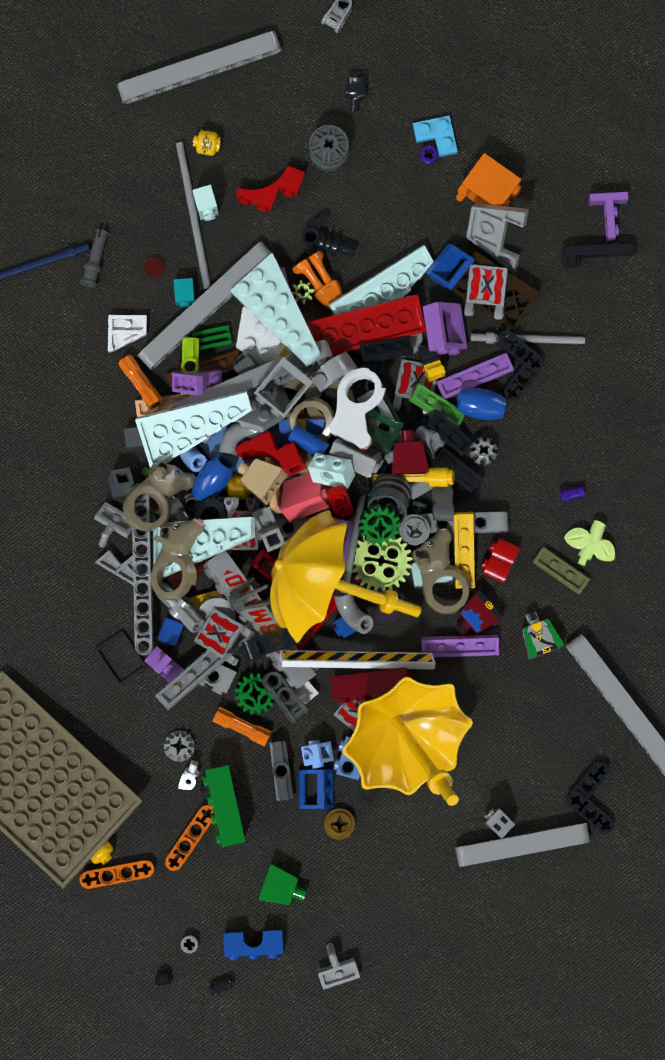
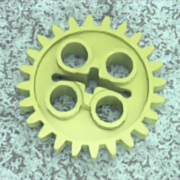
[352,532,413,593]

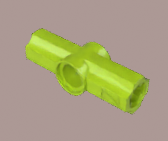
[181,338,199,397]

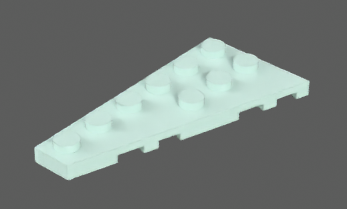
[328,245,434,354]
[230,253,321,367]
[135,390,252,469]
[152,517,255,578]

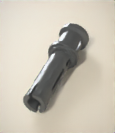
[80,229,108,288]

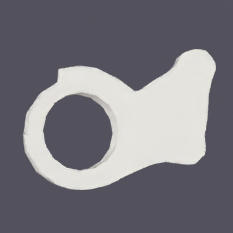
[329,368,386,450]

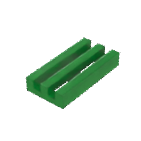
[192,325,233,351]

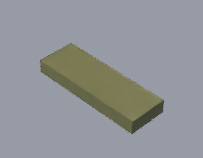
[532,546,590,595]

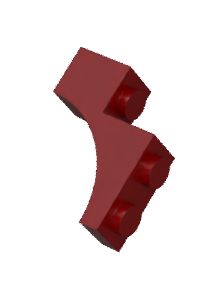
[236,166,305,212]
[235,431,307,476]

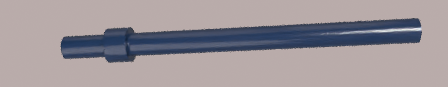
[0,243,90,280]

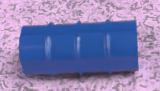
[288,425,330,455]

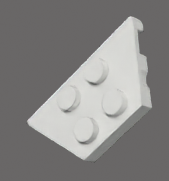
[236,307,292,366]

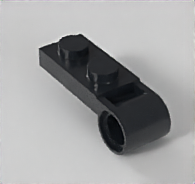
[241,628,302,662]

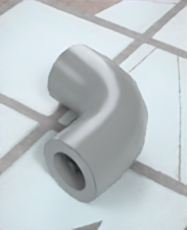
[219,422,261,456]
[333,590,373,634]

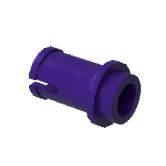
[559,485,585,503]

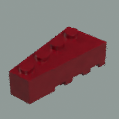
[330,667,415,705]

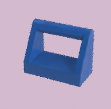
[426,243,475,290]
[298,770,334,809]

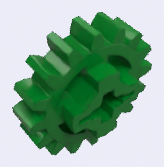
[358,504,401,546]
[235,673,273,715]

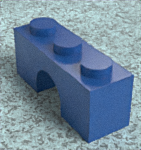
[224,929,284,960]

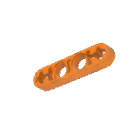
[165,805,213,871]
[79,860,155,889]

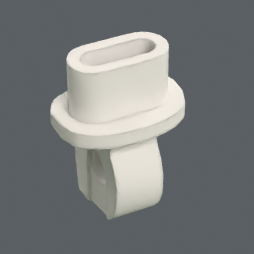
[179,760,199,790]

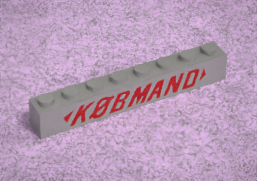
[203,550,316,691]

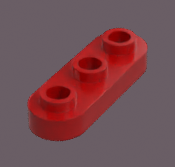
[327,486,355,521]

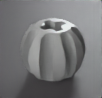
[469,437,498,465]

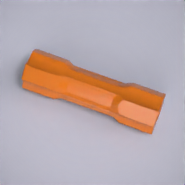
[118,355,163,410]
[213,707,272,747]

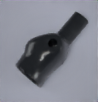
[345,77,367,112]

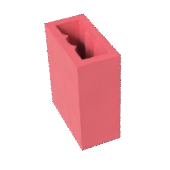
[280,472,331,522]

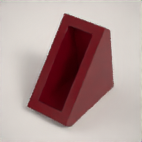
[251,550,276,582]

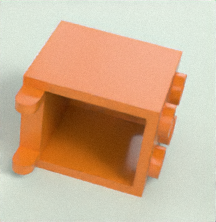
[456,153,522,207]

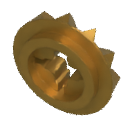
[324,808,355,840]

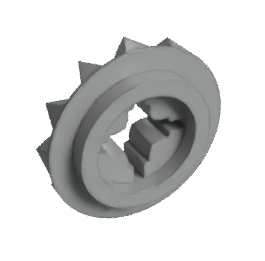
[399,514,430,545]
[164,731,195,762]

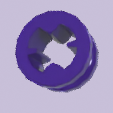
[420,145,437,164]

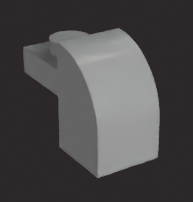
[310,352,357,392]
[251,505,284,552]

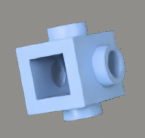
[301,740,334,768]

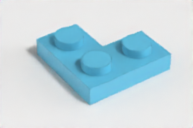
[413,116,458,157]

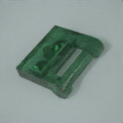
[365,408,404,454]

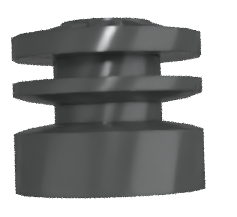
[309,125,349,171]
[367,474,412,525]

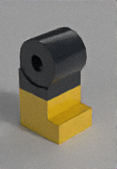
[417,344,445,382]

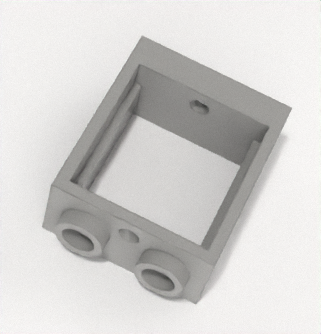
[254,356,314,417]
[329,437,384,478]

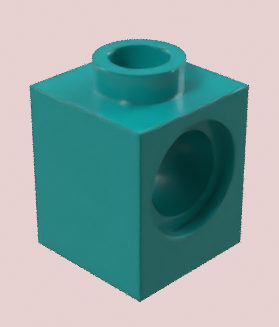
[173,278,195,308]

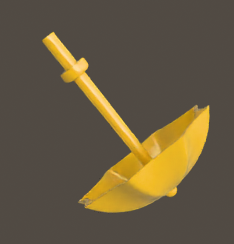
[270,510,421,643]
[342,677,473,806]

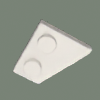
[108,315,147,352]

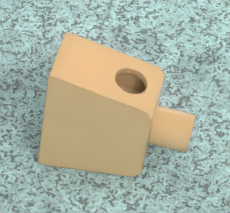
[238,459,288,505]

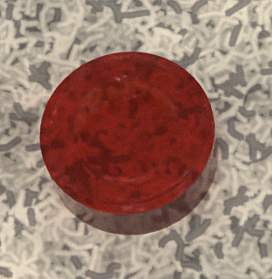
[144,258,164,278]

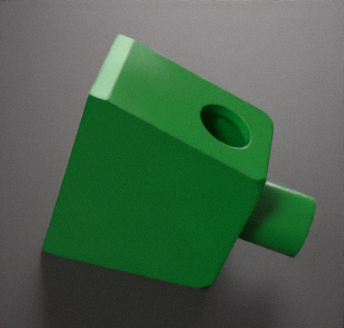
[258,864,307,905]

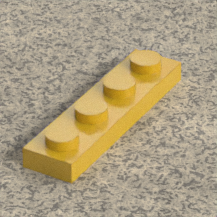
[454,512,475,589]

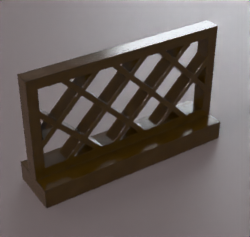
[451,251,540,331]

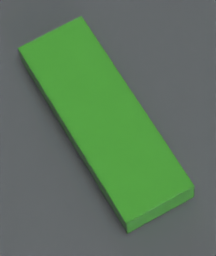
[409,383,465,428]

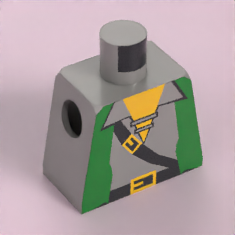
[522,611,564,660]

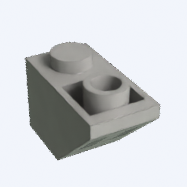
[484,808,515,839]

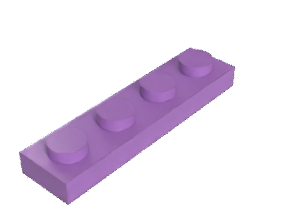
[436,353,514,400]
[421,635,499,657]

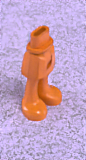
[292,250,343,310]

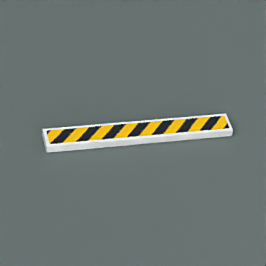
[279,650,436,669]

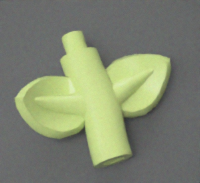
[564,520,615,566]

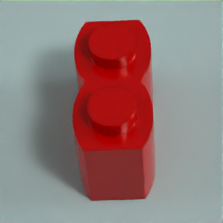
[481,538,520,583]

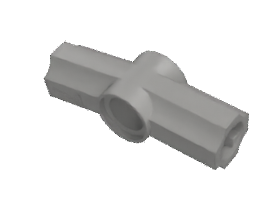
[155,582,204,633]

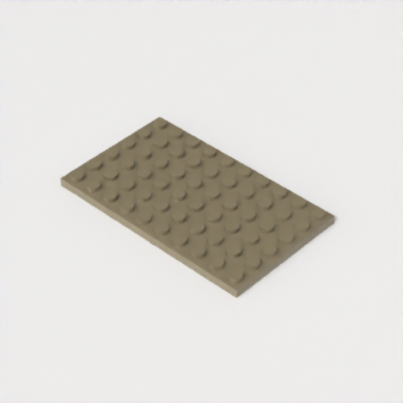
[0,671,143,889]

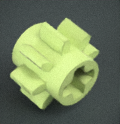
[291,280,314,305]

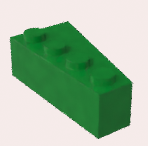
[202,765,245,848]

